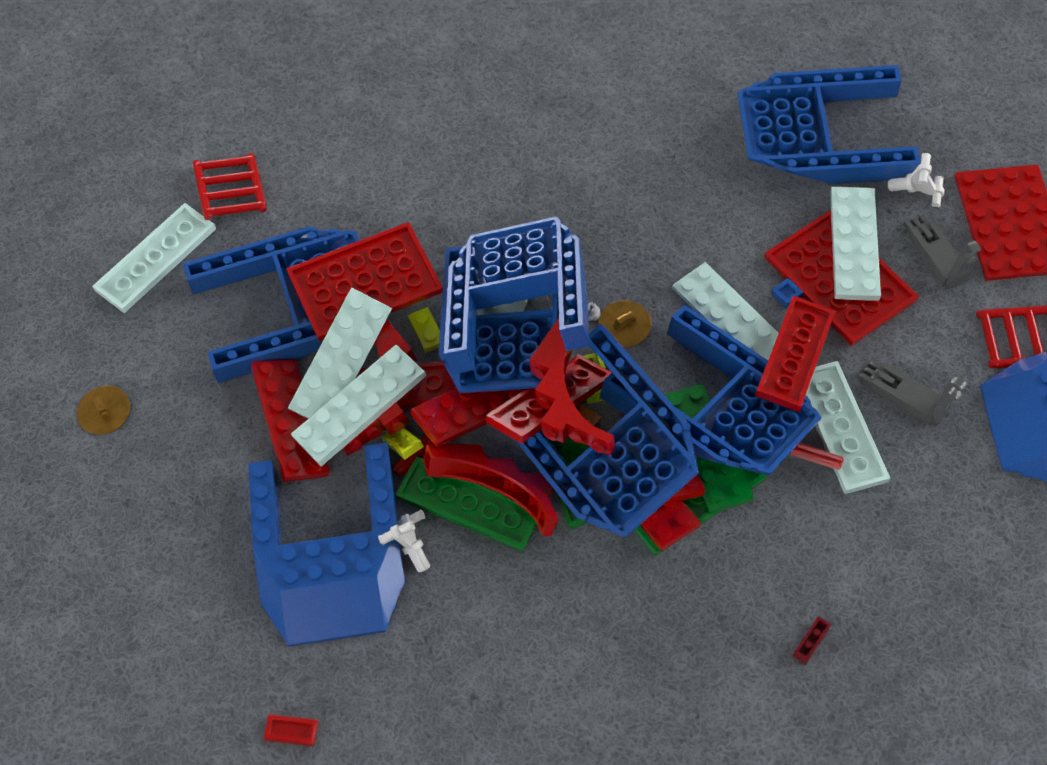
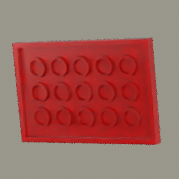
[954,164,1047,281]
[764,210,919,346]
[287,222,444,342]

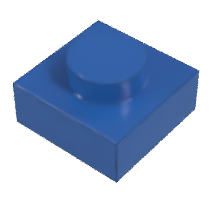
[771,278,803,308]

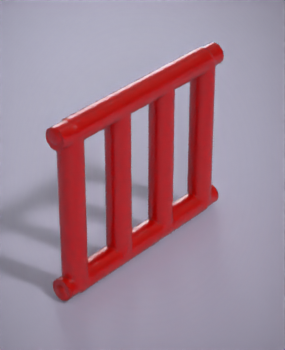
[193,153,267,220]
[976,306,1047,368]

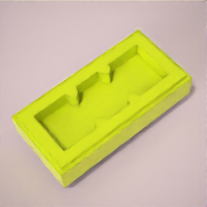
[382,428,424,459]

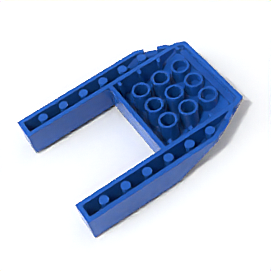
[737,65,921,184]
[444,217,590,374]
[183,227,359,383]
[439,246,559,393]
[600,305,821,476]
[516,324,699,538]
[980,352,1047,483]
[248,442,405,646]

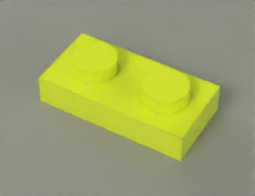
[408,307,440,353]

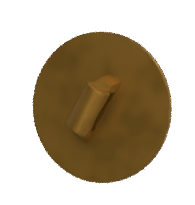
[598,300,651,347]
[77,386,130,435]

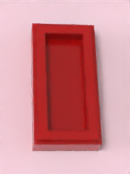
[263,714,319,746]

